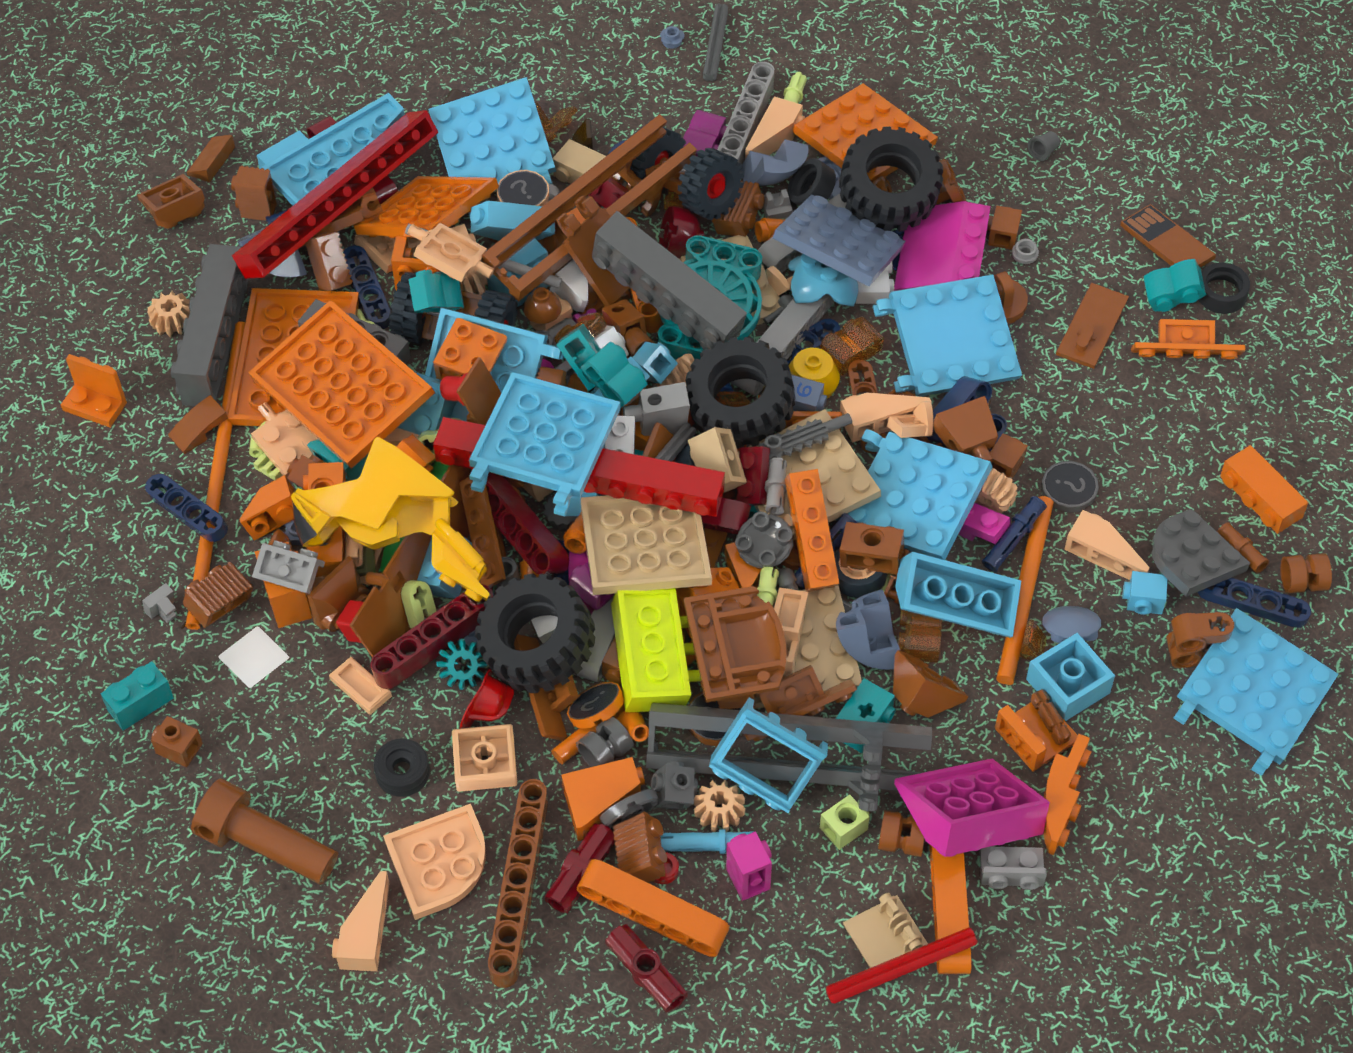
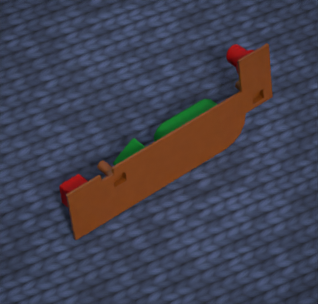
[336,357,501,672]

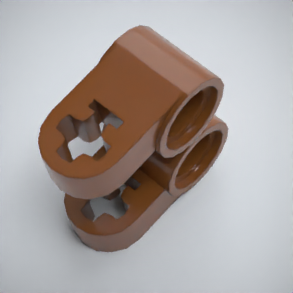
[1166,612,1234,668]

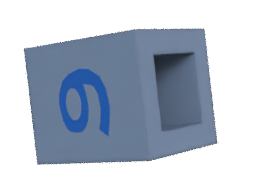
[792,375,827,411]

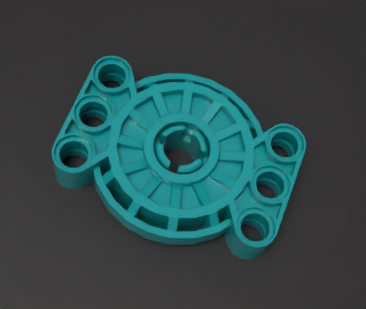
[658,235,762,360]

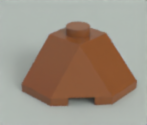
[893,650,968,718]

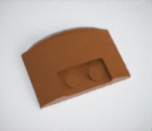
[684,586,787,702]

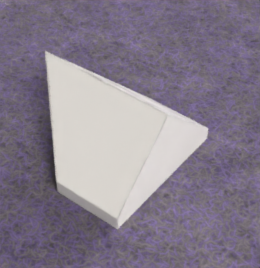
[550,259,588,312]

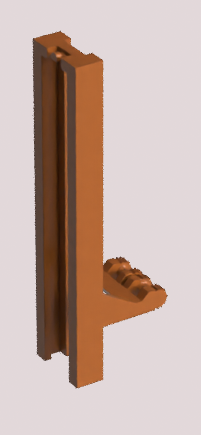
[481,114,697,302]

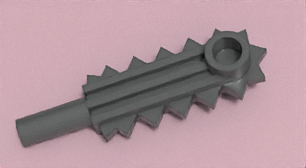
[759,413,852,460]

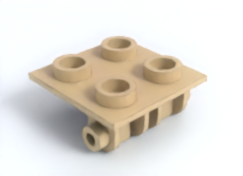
[843,893,928,968]

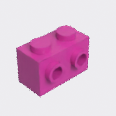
[726,831,772,901]

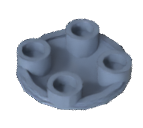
[1042,606,1101,643]

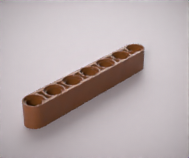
[488,779,548,988]

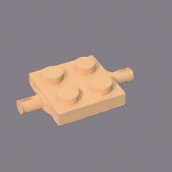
[407,223,495,282]
[251,402,319,478]

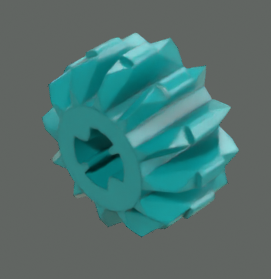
[436,638,487,690]

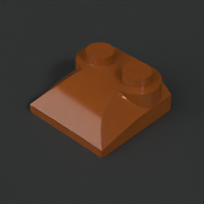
[137,174,205,229]
[307,556,370,632]

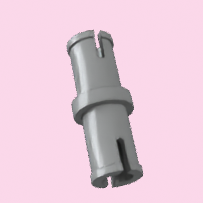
[765,457,787,516]

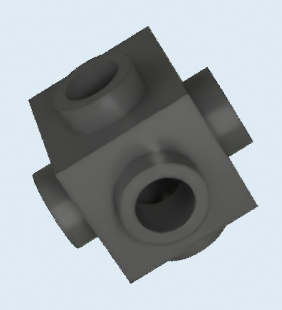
[651,761,698,811]

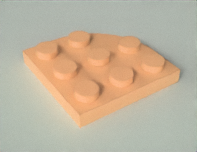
[383,804,486,920]

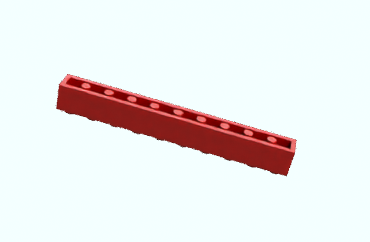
[232,110,438,278]
[433,417,725,517]

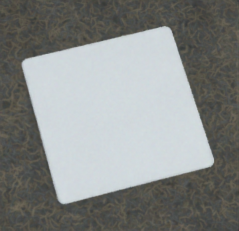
[218,627,289,688]

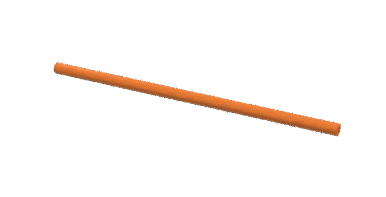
[185,321,245,630]

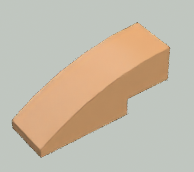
[774,588,808,678]

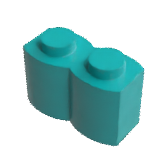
[1144,259,1206,312]
[408,270,464,313]
[581,341,648,408]

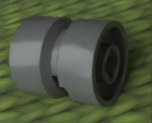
[576,717,634,767]

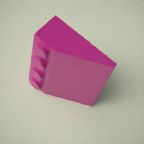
[894,201,991,291]
[894,759,1050,857]

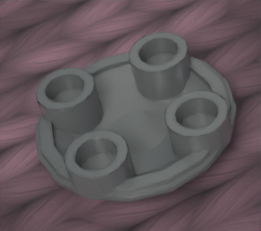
[735,512,794,568]

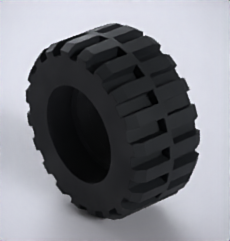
[839,126,943,232]
[685,337,796,449]
[475,573,596,693]

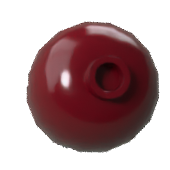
[659,206,704,258]

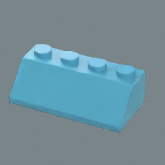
[895,552,1021,638]

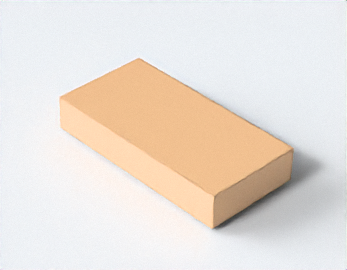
[329,657,392,715]

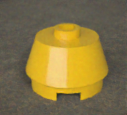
[789,348,840,398]

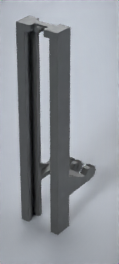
[646,703,932,812]

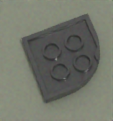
[1151,509,1250,597]

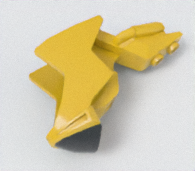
[291,437,491,603]

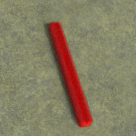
[826,927,977,1004]

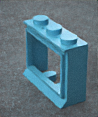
[709,697,828,813]

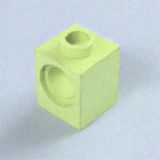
[820,795,870,850]

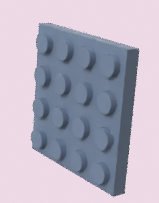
[773,194,905,287]

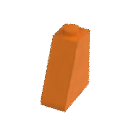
[561,757,645,841]

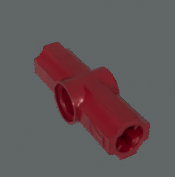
[545,823,616,914]
[605,924,688,1013]

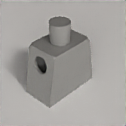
[623,382,690,436]

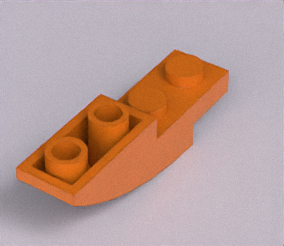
[1043,734,1092,855]

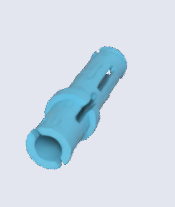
[660,829,754,854]

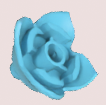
[788,254,859,307]

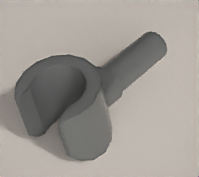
[763,294,793,324]

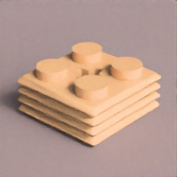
[452,724,517,792]

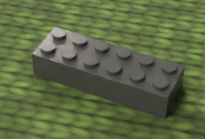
[592,211,747,350]
[171,244,249,406]

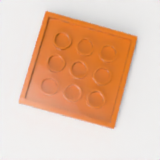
[793,83,938,182]
[353,176,499,239]

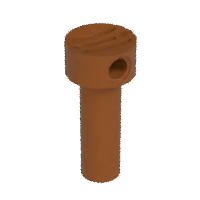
[191,778,338,885]

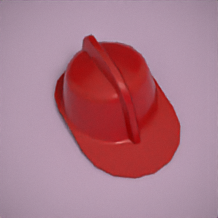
[460,669,514,729]

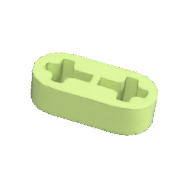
[401,580,436,629]

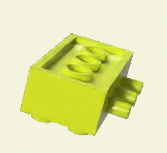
[611,588,701,712]

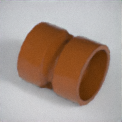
[1280,553,1332,594]
[878,810,924,857]

